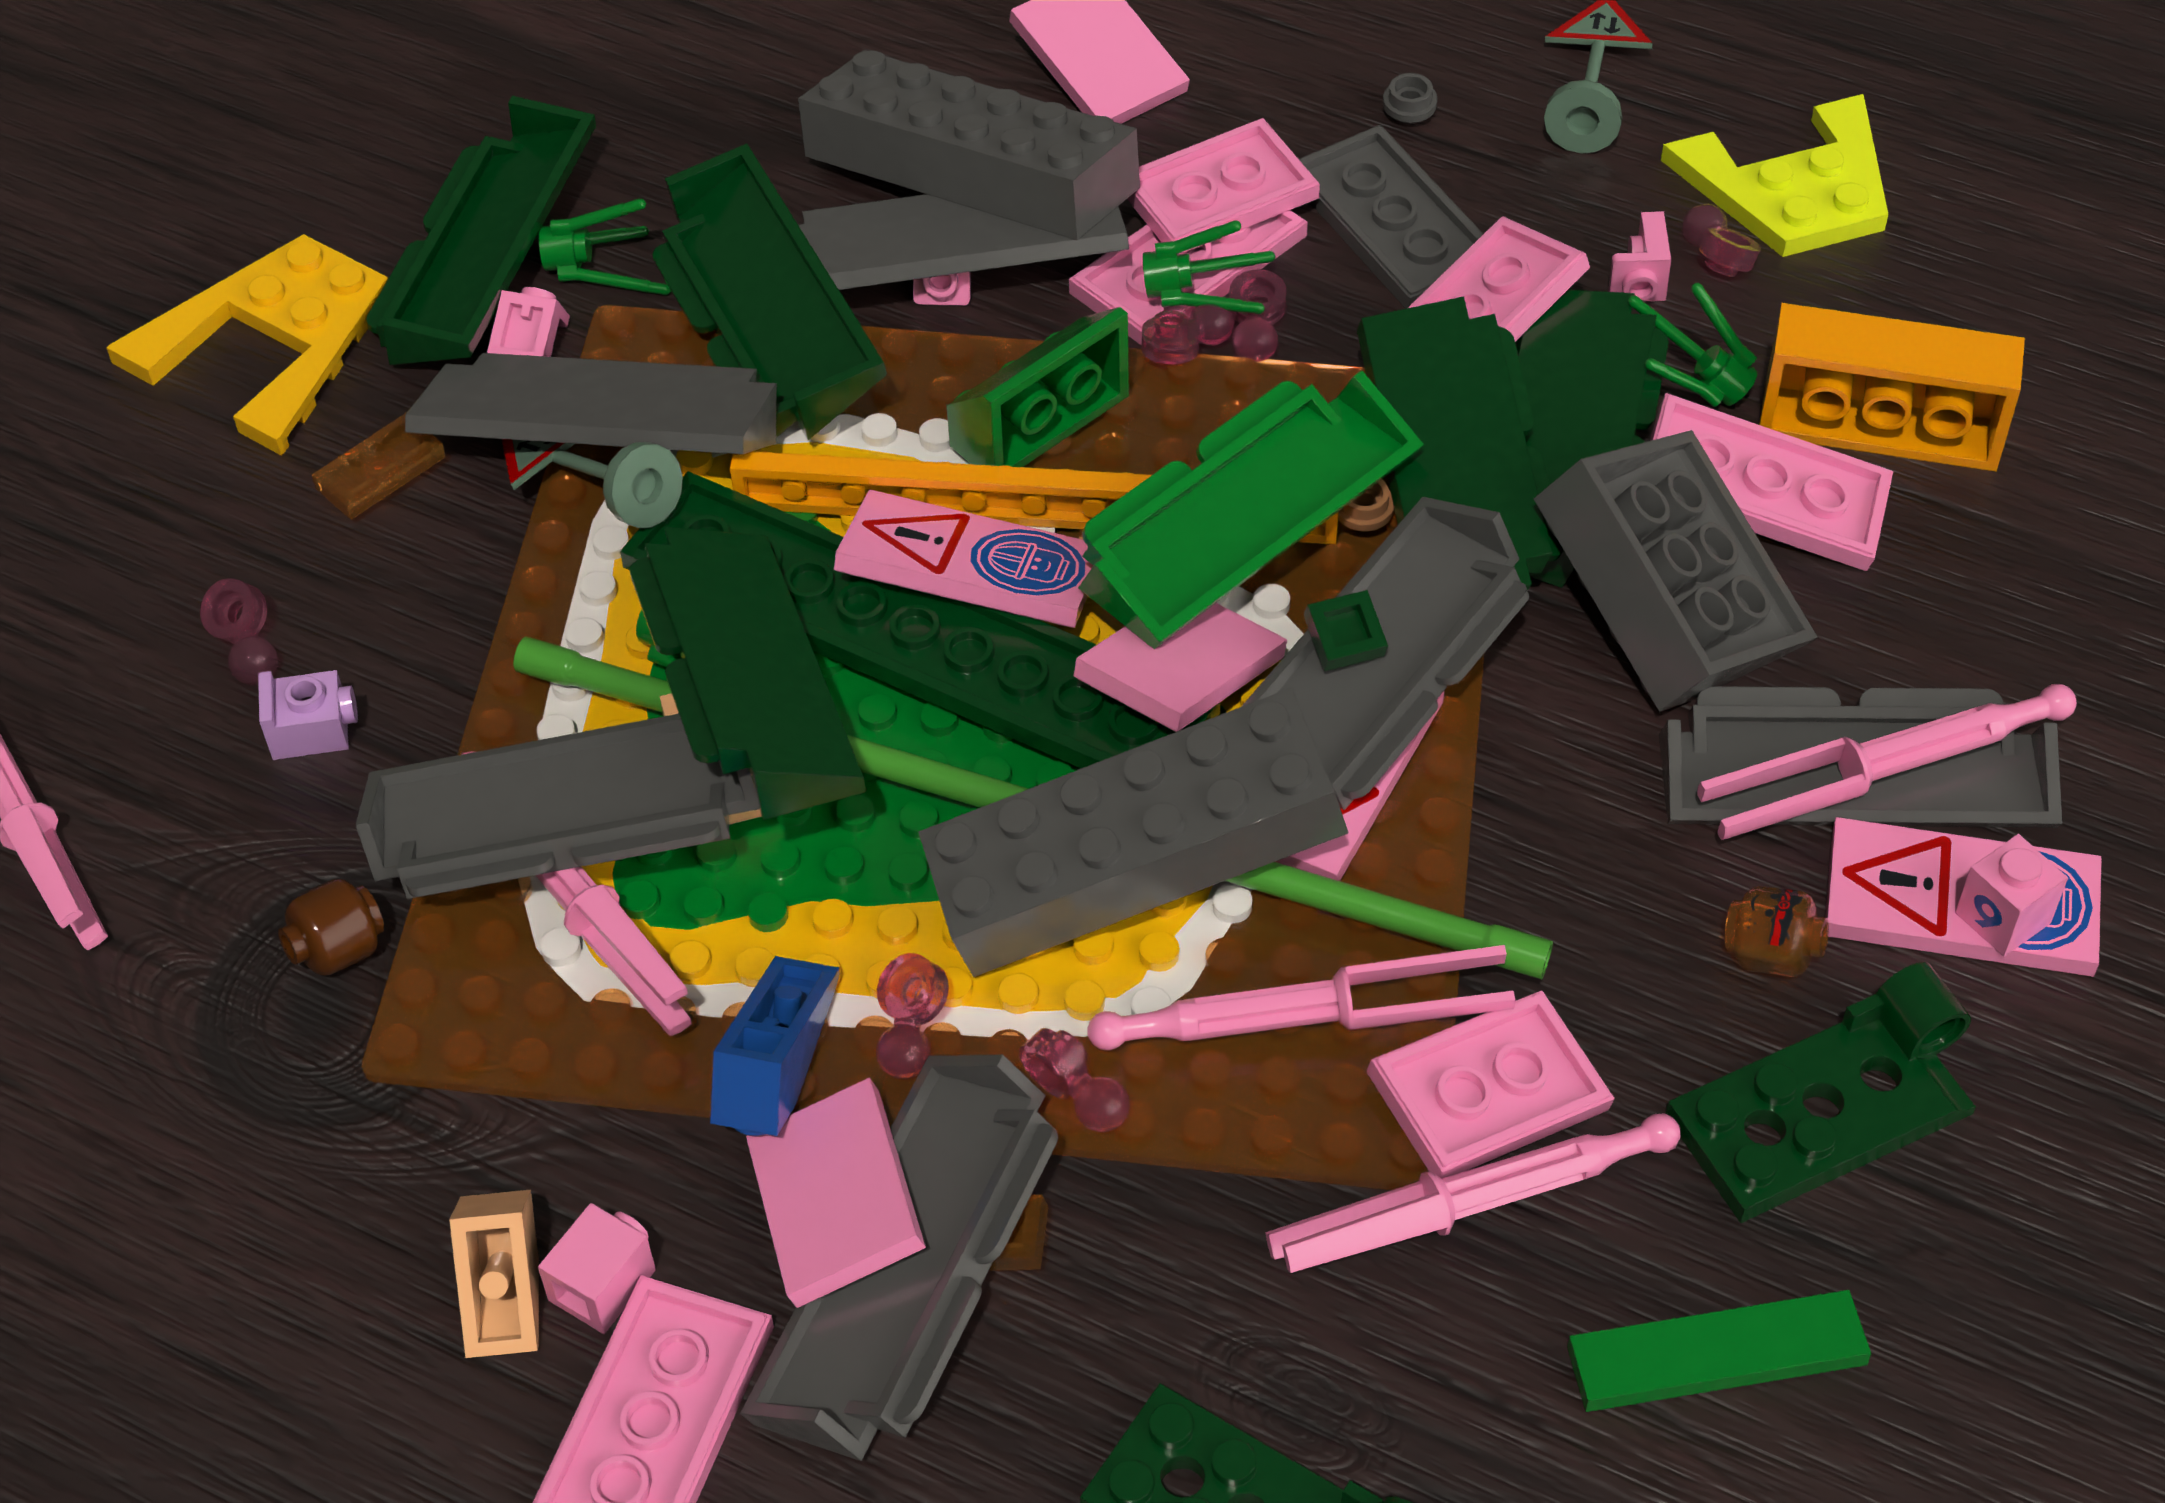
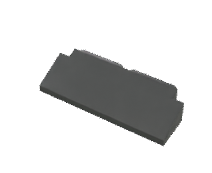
[799,194,1129,290]
[405,353,777,454]
[1241,497,1529,810]
[1659,686,2062,828]
[356,714,759,899]
[740,1054,1058,1461]

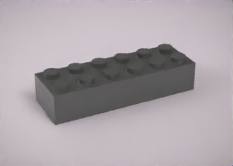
[798,50,1140,240]
[919,687,1349,977]

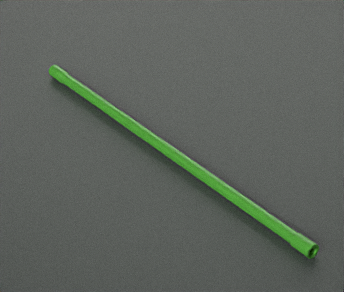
[513,636,1553,980]

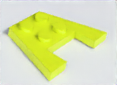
[1661,94,1888,257]

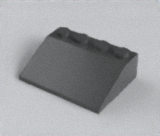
[1534,430,1818,712]

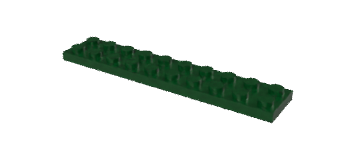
[620,471,1220,769]

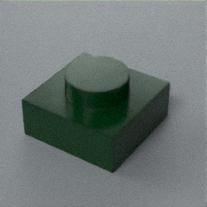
[1304,590,1388,671]

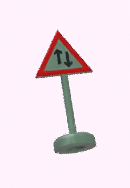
[1544,0,1653,154]
[501,439,683,528]

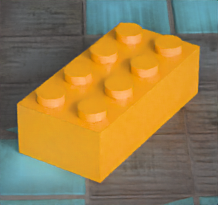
[1759,303,2025,472]

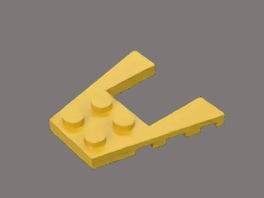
[106,234,388,456]

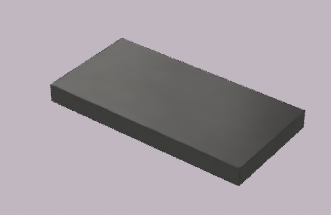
[1299,125,1483,309]

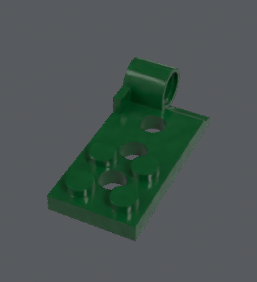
[1666,962,1976,1223]
[1080,1383,1412,1503]

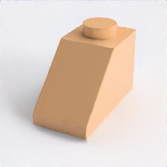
[449,1190,539,1358]

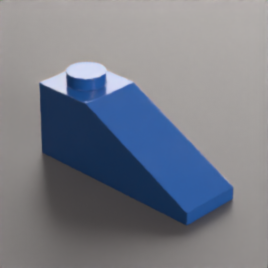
[710,956,839,1136]

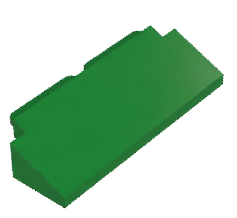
[1078,370,1425,649]

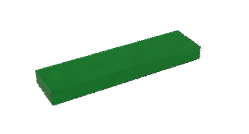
[1567,1290,1871,1412]

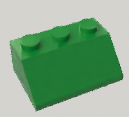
[946,307,1129,467]

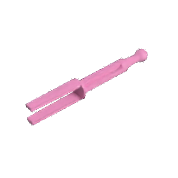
[1697,684,2077,840]
[0,734,108,951]
[461,751,691,1036]
[1087,945,1515,1051]
[1265,1113,1680,1273]

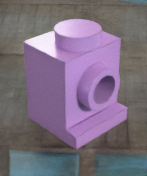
[258,670,358,760]

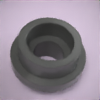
[1383,73,1437,123]

